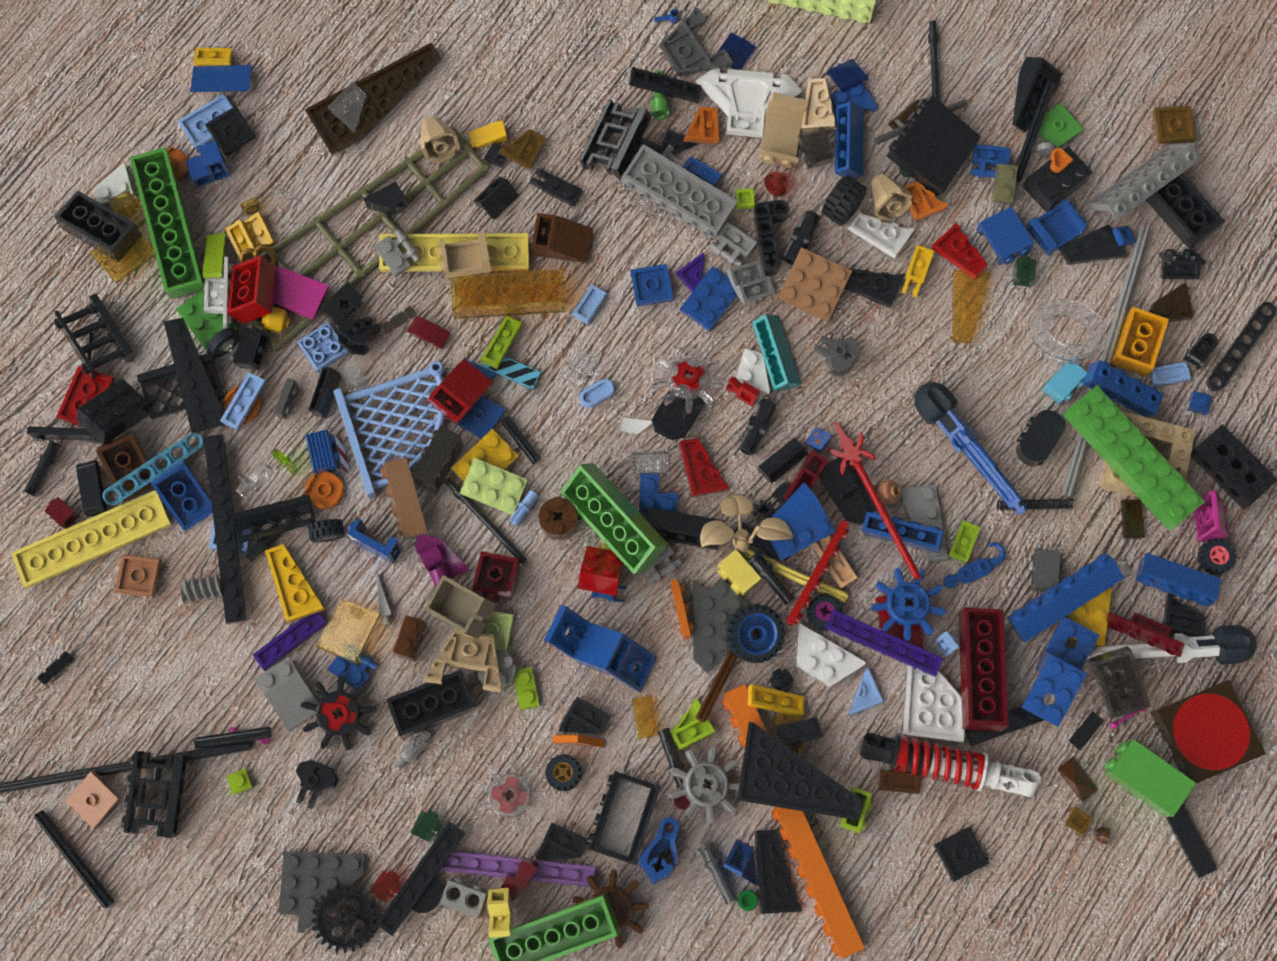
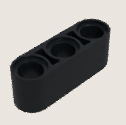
[76,460,107,517]

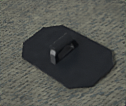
[651,386,705,440]
[821,458,877,525]

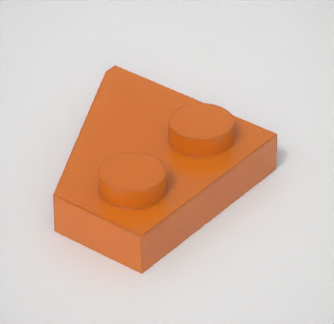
[684,107,719,144]

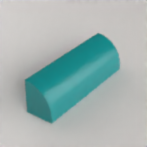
[752,314,801,391]

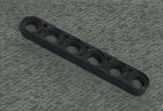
[1206,302,1276,392]

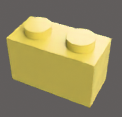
[717,549,762,597]

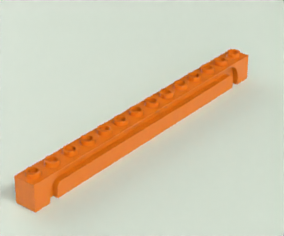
[721,684,865,959]

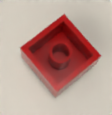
[578,546,624,596]

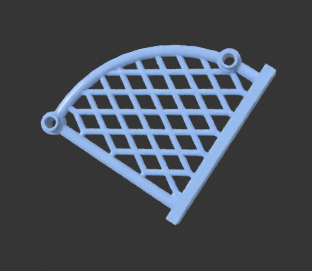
[333,361,445,499]

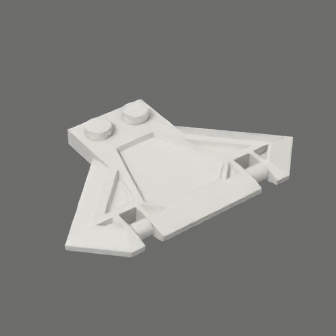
[696,68,803,138]

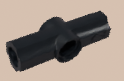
[783,210,820,266]
[738,398,777,456]

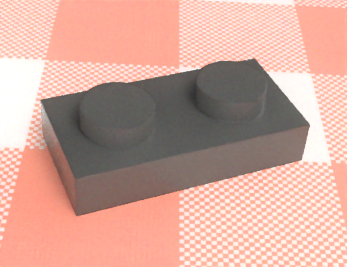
[274,378,299,420]

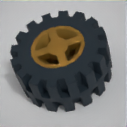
[545,754,582,791]

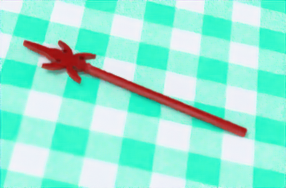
[828,422,922,580]

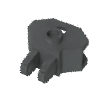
[814,335,859,377]

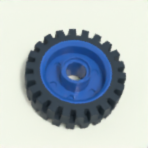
[725,604,786,663]

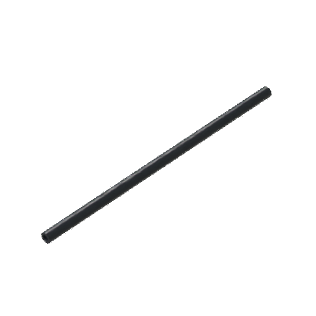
[0,741,251,793]

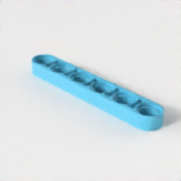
[103,433,203,505]

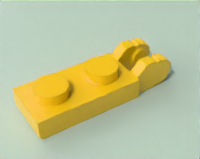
[901,245,935,298]

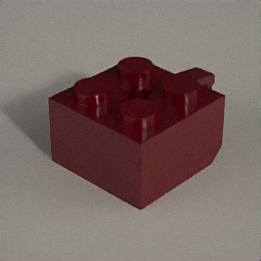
[472,551,520,603]

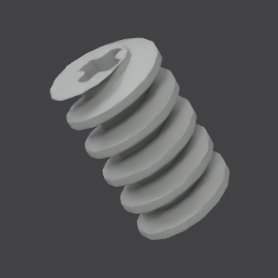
[181,573,223,603]

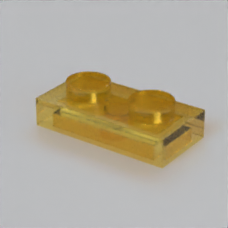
[632,696,658,739]

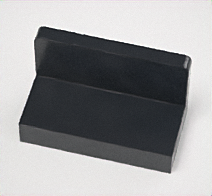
[473,177,519,219]

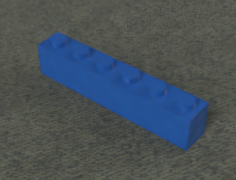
[1007,553,1124,643]

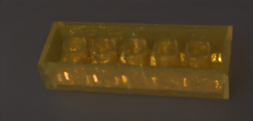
[451,269,566,319]

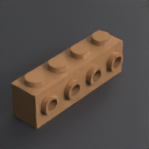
[380,457,427,538]

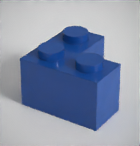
[185,141,231,188]

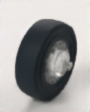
[207,327,240,357]

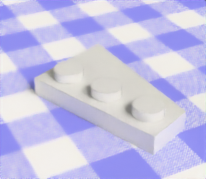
[848,213,915,259]

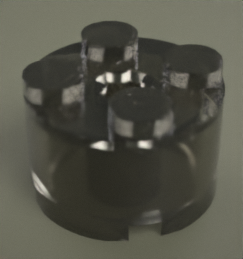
[798,126,833,169]

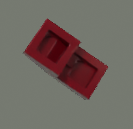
[407,315,450,350]

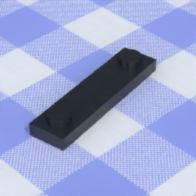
[629,67,701,104]
[27,426,100,444]
[964,707,1045,746]

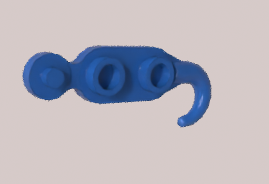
[943,542,1006,589]

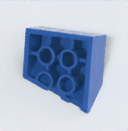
[770,482,835,561]

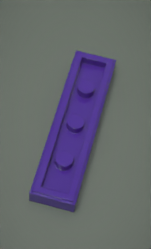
[253,612,329,671]

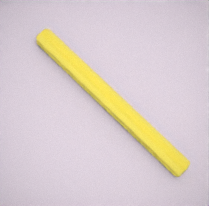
[740,549,849,603]

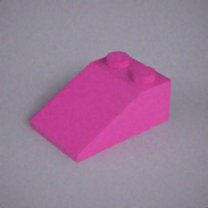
[1194,490,1229,542]

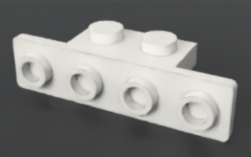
[204,256,232,329]

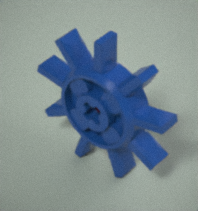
[870,567,946,642]

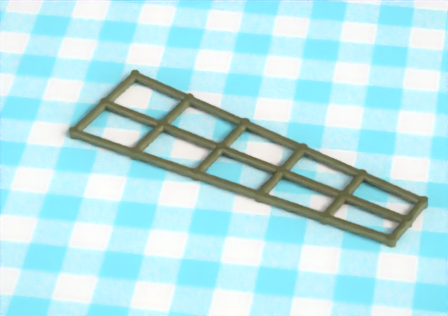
[222,128,489,352]

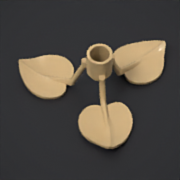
[700,495,793,553]

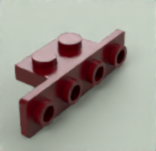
[1107,612,1184,657]

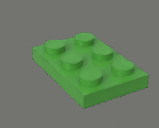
[176,290,239,353]

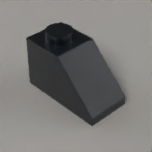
[363,182,409,215]

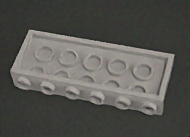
[1086,143,1201,220]
[621,144,737,239]

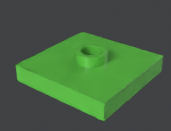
[1038,103,1084,148]

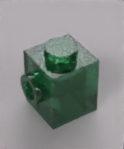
[1012,256,1036,287]
[410,809,442,843]

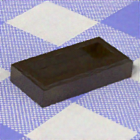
[1120,500,1144,539]

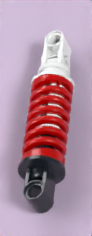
[859,733,1041,797]

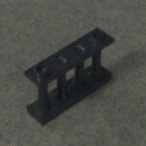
[53,293,134,380]

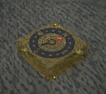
[240,197,263,217]

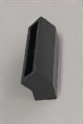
[308,367,341,419]
[758,437,808,483]

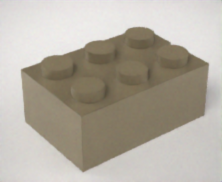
[424,575,497,639]

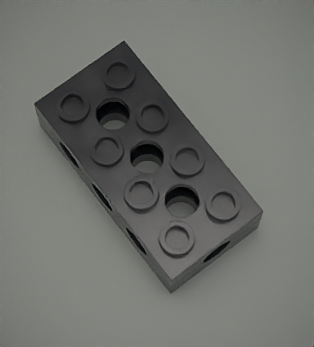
[1190,424,1277,510]

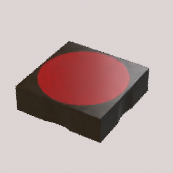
[1151,680,1266,784]

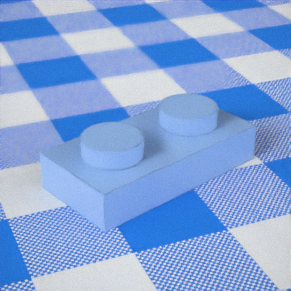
[934,631,959,657]

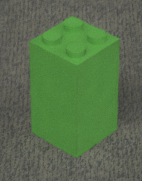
[1103,739,1196,817]

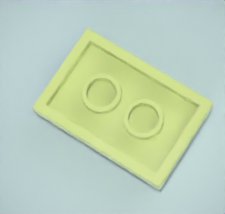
[459,458,527,515]

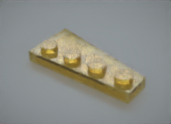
[952,270,991,344]

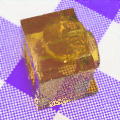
[109,191,141,217]

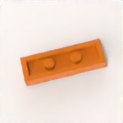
[670,579,694,640]

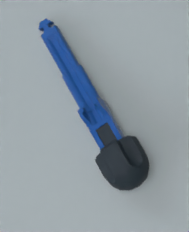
[914,382,1027,515]

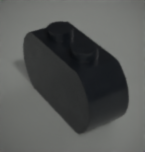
[1016,410,1066,466]

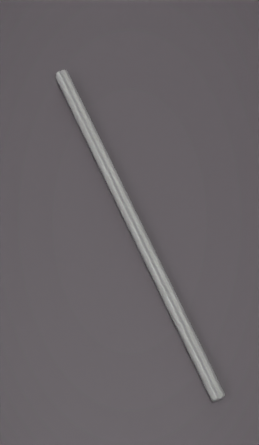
[1061,226,1150,498]

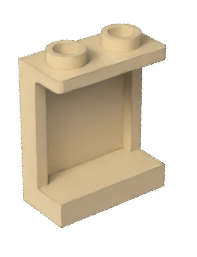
[438,231,491,278]

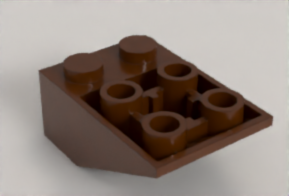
[531,213,593,263]

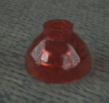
[764,172,789,197]

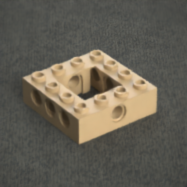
[1099,411,1196,498]

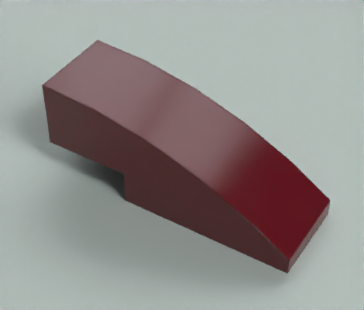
[782,450,829,501]
[501,857,539,902]

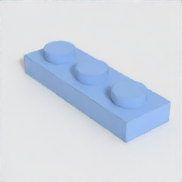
[220,372,266,431]

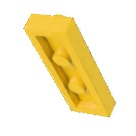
[748,684,804,717]

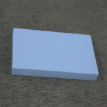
[177,93,233,151]

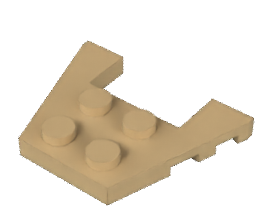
[424,630,501,692]

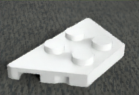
[796,623,866,687]

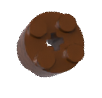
[538,497,578,540]

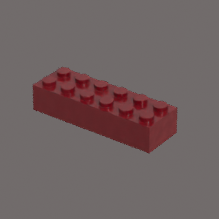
[958,607,1009,732]

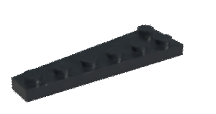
[164,317,225,433]

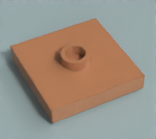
[115,554,162,598]
[66,771,121,829]

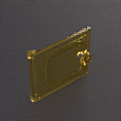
[89,234,155,284]
[316,599,381,664]

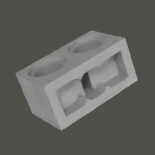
[439,878,488,918]

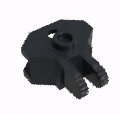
[337,316,381,356]
[296,760,339,809]

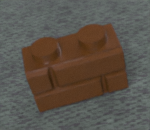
[393,615,427,661]

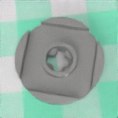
[477,650,517,690]

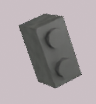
[1031,549,1063,592]

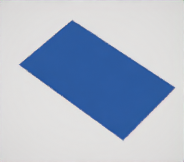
[190,65,252,92]

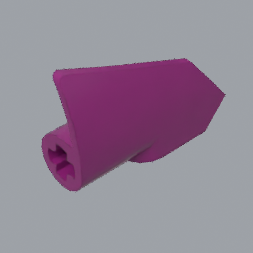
[414,534,469,587]

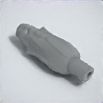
[395,730,432,769]

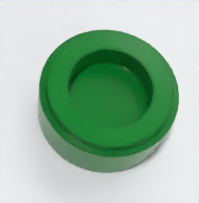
[737,890,758,911]

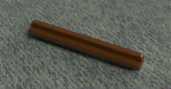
[696,651,738,723]

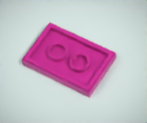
[272,266,330,320]

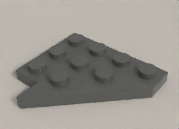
[693,577,748,674]
[279,851,366,933]

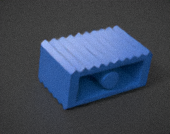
[305,429,340,474]

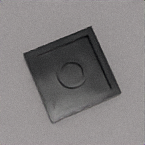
[205,106,256,157]
[933,827,989,882]

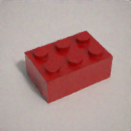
[227,255,276,324]

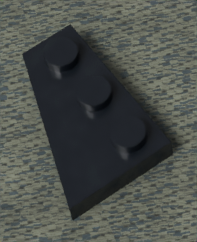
[1059,224,1127,265]
[844,268,905,308]

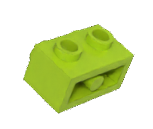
[838,787,874,834]

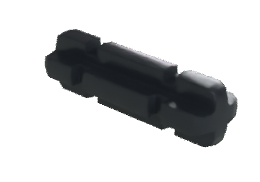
[37,651,73,684]

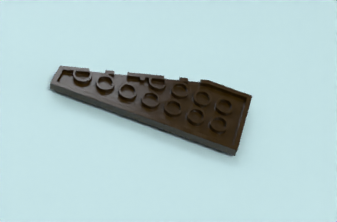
[305,43,441,155]

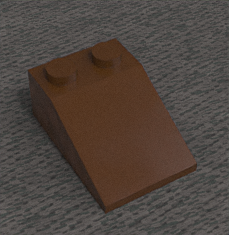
[96,430,153,502]

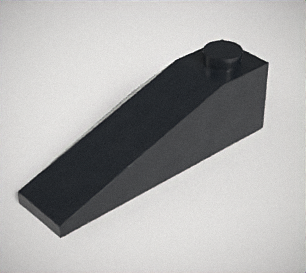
[1012,57,1063,133]

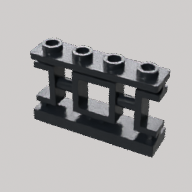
[579,100,652,179]
[121,751,188,838]

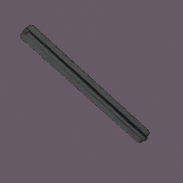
[1016,81,1055,182]
[34,810,114,908]

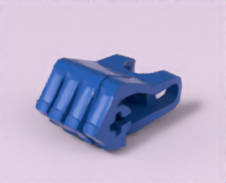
[638,817,679,885]

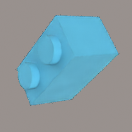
[1042,358,1087,404]

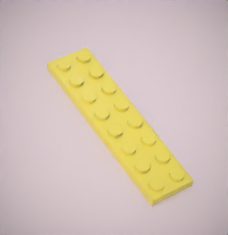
[379,233,529,272]
[11,490,172,589]

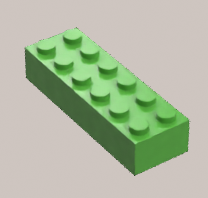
[560,463,668,575]
[488,892,621,961]

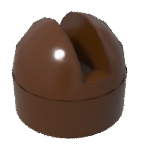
[1095,827,1110,845]

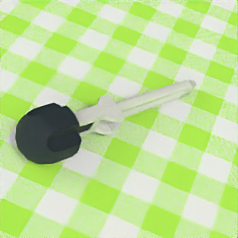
[1087,625,1257,665]

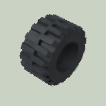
[822,175,867,226]

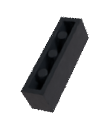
[645,508,724,550]

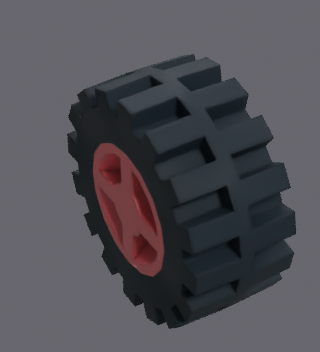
[1197,538,1237,575]

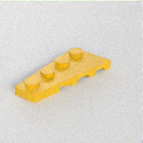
[265,544,325,623]

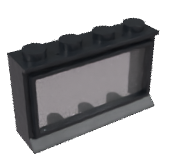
[587,771,661,865]

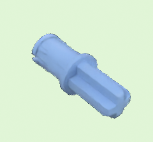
[510,490,539,527]

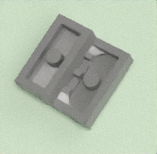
[726,260,775,303]

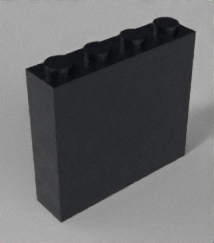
[886,95,981,197]

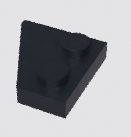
[1163,593,1206,637]

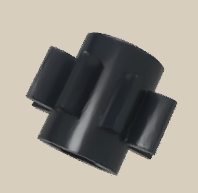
[751,500,776,523]
[769,668,794,692]

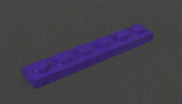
[825,609,943,677]

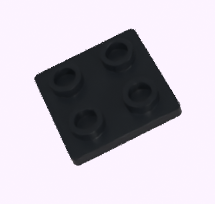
[1159,249,1206,279]

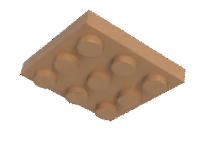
[777,248,852,322]

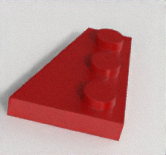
[678,438,730,497]

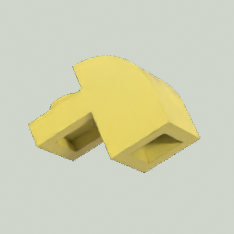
[487,888,513,938]

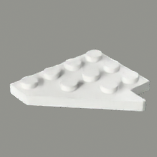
[903,666,964,743]

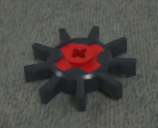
[300,675,377,750]

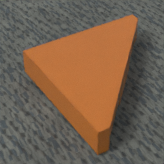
[552,734,605,748]

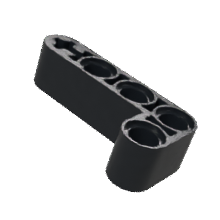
[753,200,789,276]

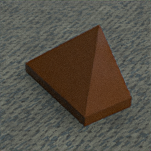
[1057,757,1098,802]

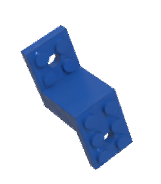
[544,605,657,692]
[1021,617,1099,727]

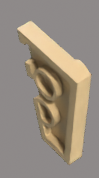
[801,78,837,132]

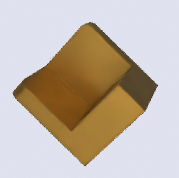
[1064,807,1093,836]

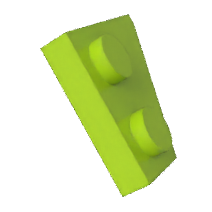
[671,699,715,751]

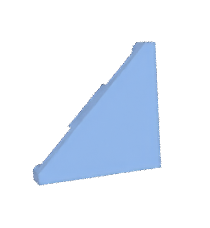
[848,668,884,716]

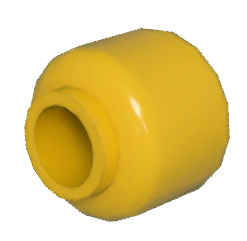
[261,306,290,333]

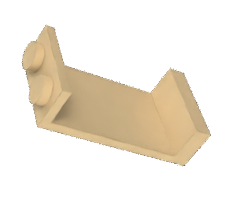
[759,92,808,168]

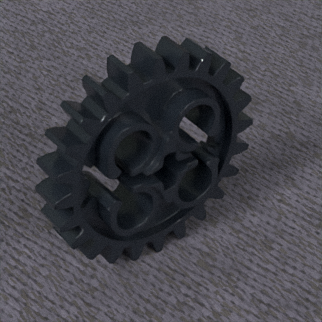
[311,884,379,953]

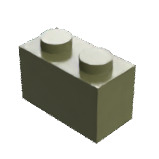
[991,164,1018,204]

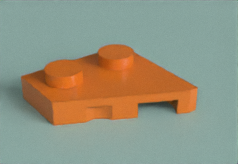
[904,181,948,222]

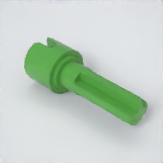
[651,70,669,120]

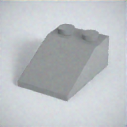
[254,657,319,731]

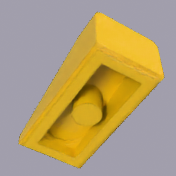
[468,120,507,149]

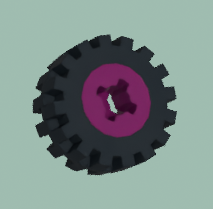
[806,594,843,631]

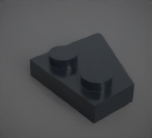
[559,696,612,734]
[535,822,588,860]

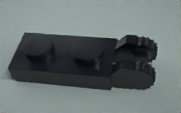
[530,168,583,207]

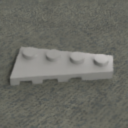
[901,485,948,563]

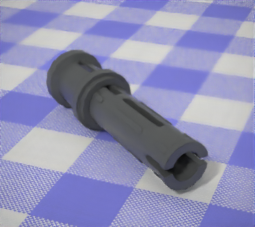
[697,841,737,904]

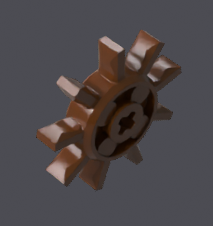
[572,869,650,949]

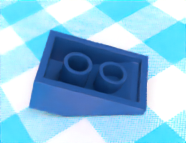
[151,460,212,531]

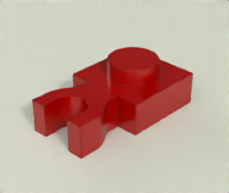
[725,376,760,407]

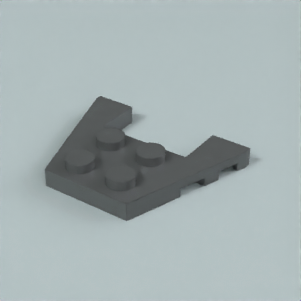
[660,7,733,76]

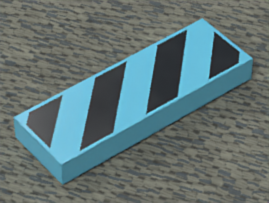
[482,357,541,390]

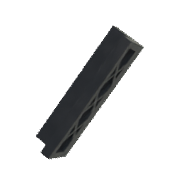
[233,494,316,543]

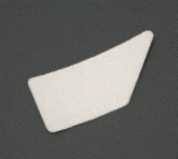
[620,417,652,434]

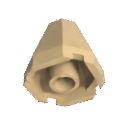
[420,116,460,163]
[871,174,912,221]

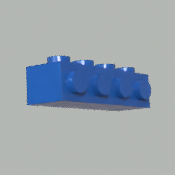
[835,101,864,179]
[1083,360,1164,418]
[862,511,944,554]
[1135,553,1221,607]

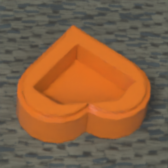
[1050,148,1074,173]

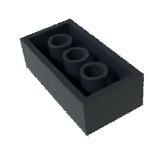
[1146,173,1225,249]
[54,190,142,263]
[386,670,477,739]

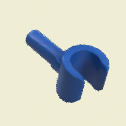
[654,9,679,23]

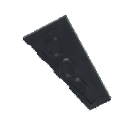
[754,830,802,914]

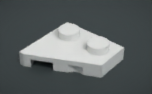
[93,163,135,206]
[736,349,770,395]

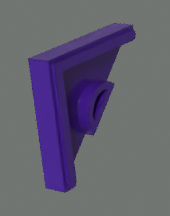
[676,253,705,293]

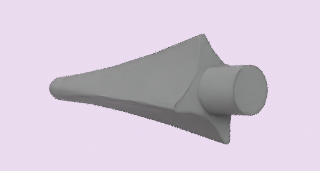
[376,574,394,626]

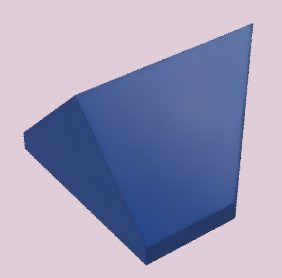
[722,839,758,886]

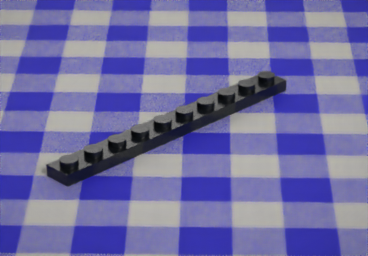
[203,434,247,624]

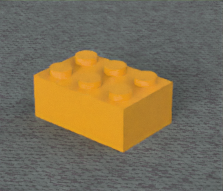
[1111,307,1169,377]

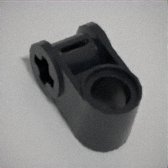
[1183,333,1218,370]

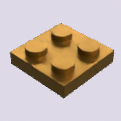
[1153,106,1196,144]

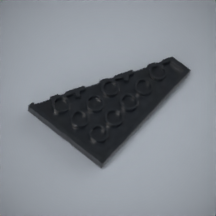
[737,722,862,820]

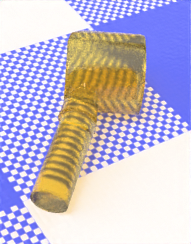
[773,713,802,726]

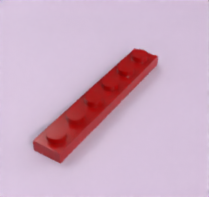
[785,520,850,627]

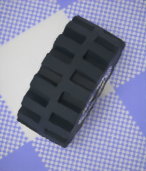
[308,519,345,543]

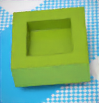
[735,188,755,209]
[226,768,253,795]

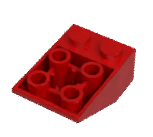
[428,359,493,426]

